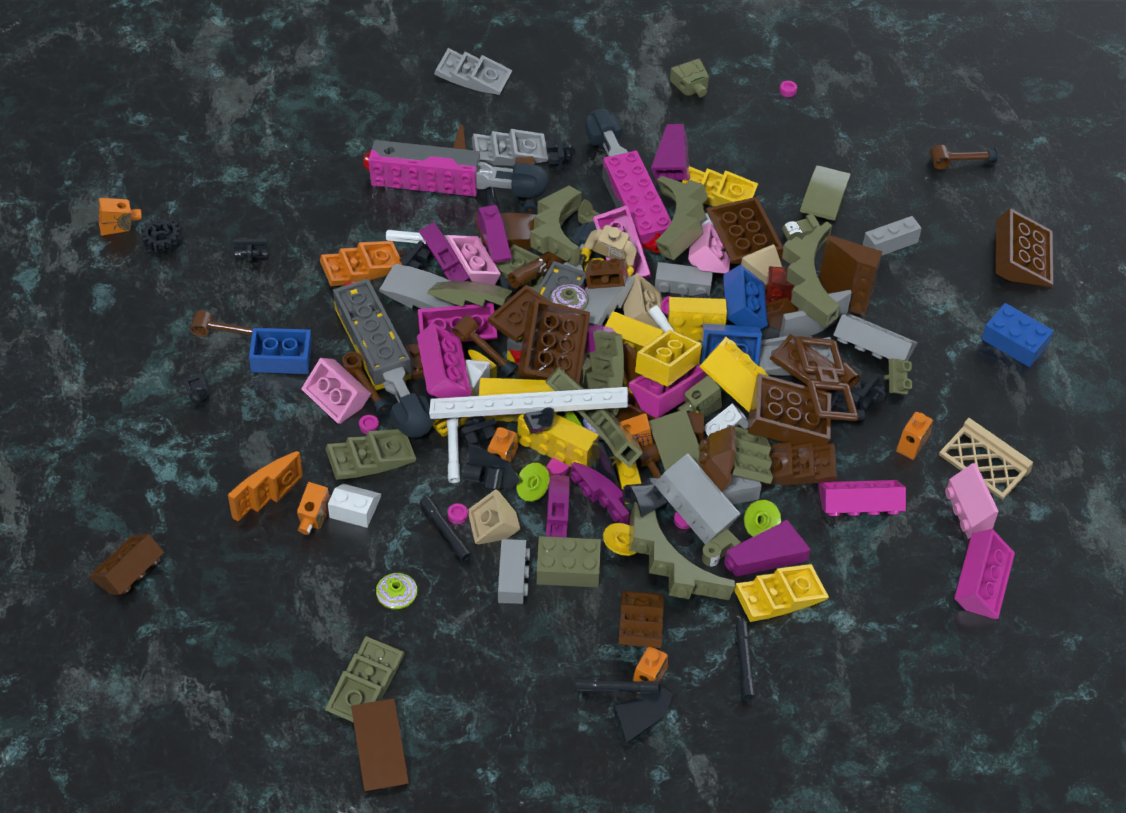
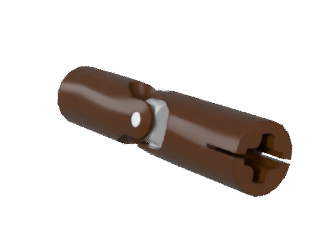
[508,252,566,288]

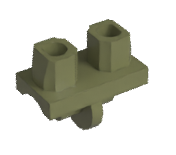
[884,358,912,395]

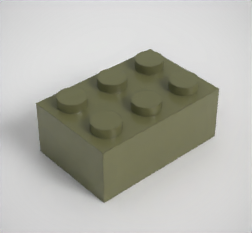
[536,536,601,587]

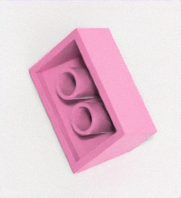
[688,222,730,273]
[446,235,501,285]
[302,358,371,424]
[945,463,999,539]

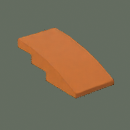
[320,241,402,286]
[228,451,303,522]

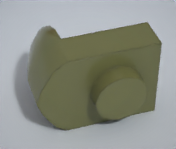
[578,199,600,224]

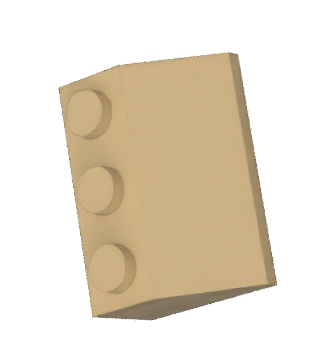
[622,273,664,330]

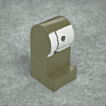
[782,214,820,241]
[702,529,741,566]

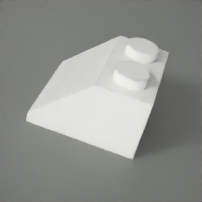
[328,484,381,528]

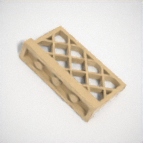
[939,418,1033,500]

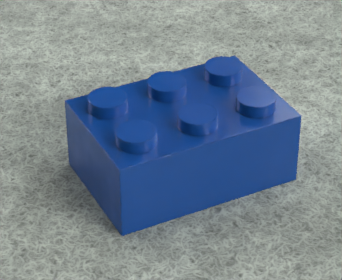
[723,265,768,329]
[982,303,1054,367]
[699,323,762,365]
[249,328,312,374]

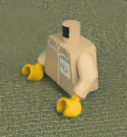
[580,225,637,276]

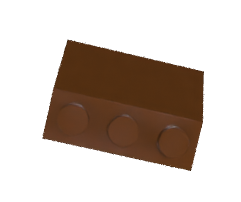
[88,534,164,595]

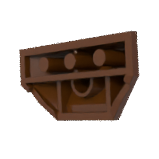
[698,426,735,492]

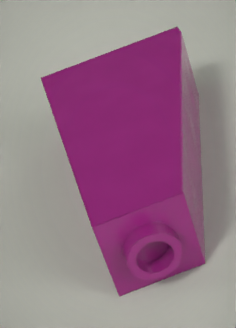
[651,124,690,181]
[724,520,811,577]

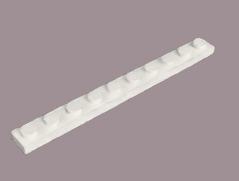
[429,387,628,419]

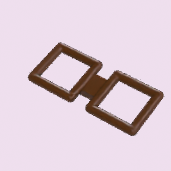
[794,336,859,421]

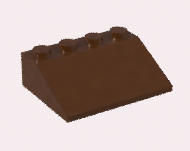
[706,197,783,264]
[996,208,1053,287]
[819,235,883,316]
[517,298,590,383]
[748,373,831,447]

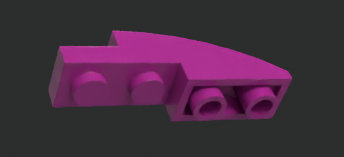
[418,222,470,281]
[570,462,629,525]
[546,475,569,538]

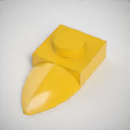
[468,350,497,378]

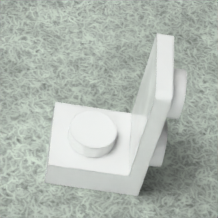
[704,403,748,436]

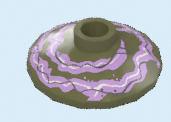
[550,284,588,310]

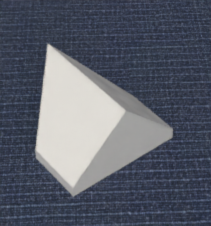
[466,360,490,397]

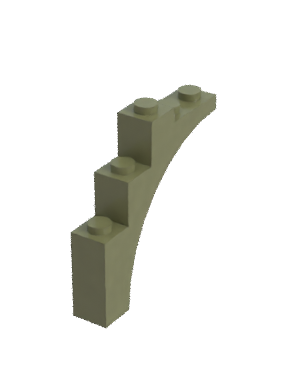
[656,176,708,260]
[530,186,581,266]
[782,222,840,328]
[545,367,643,467]
[629,502,735,600]

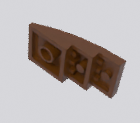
[474,213,535,249]
[760,442,837,485]
[618,591,664,648]
[351,698,409,792]

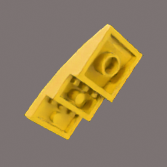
[682,166,758,206]
[734,564,829,622]

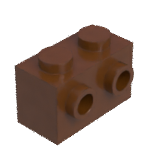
[585,258,628,289]

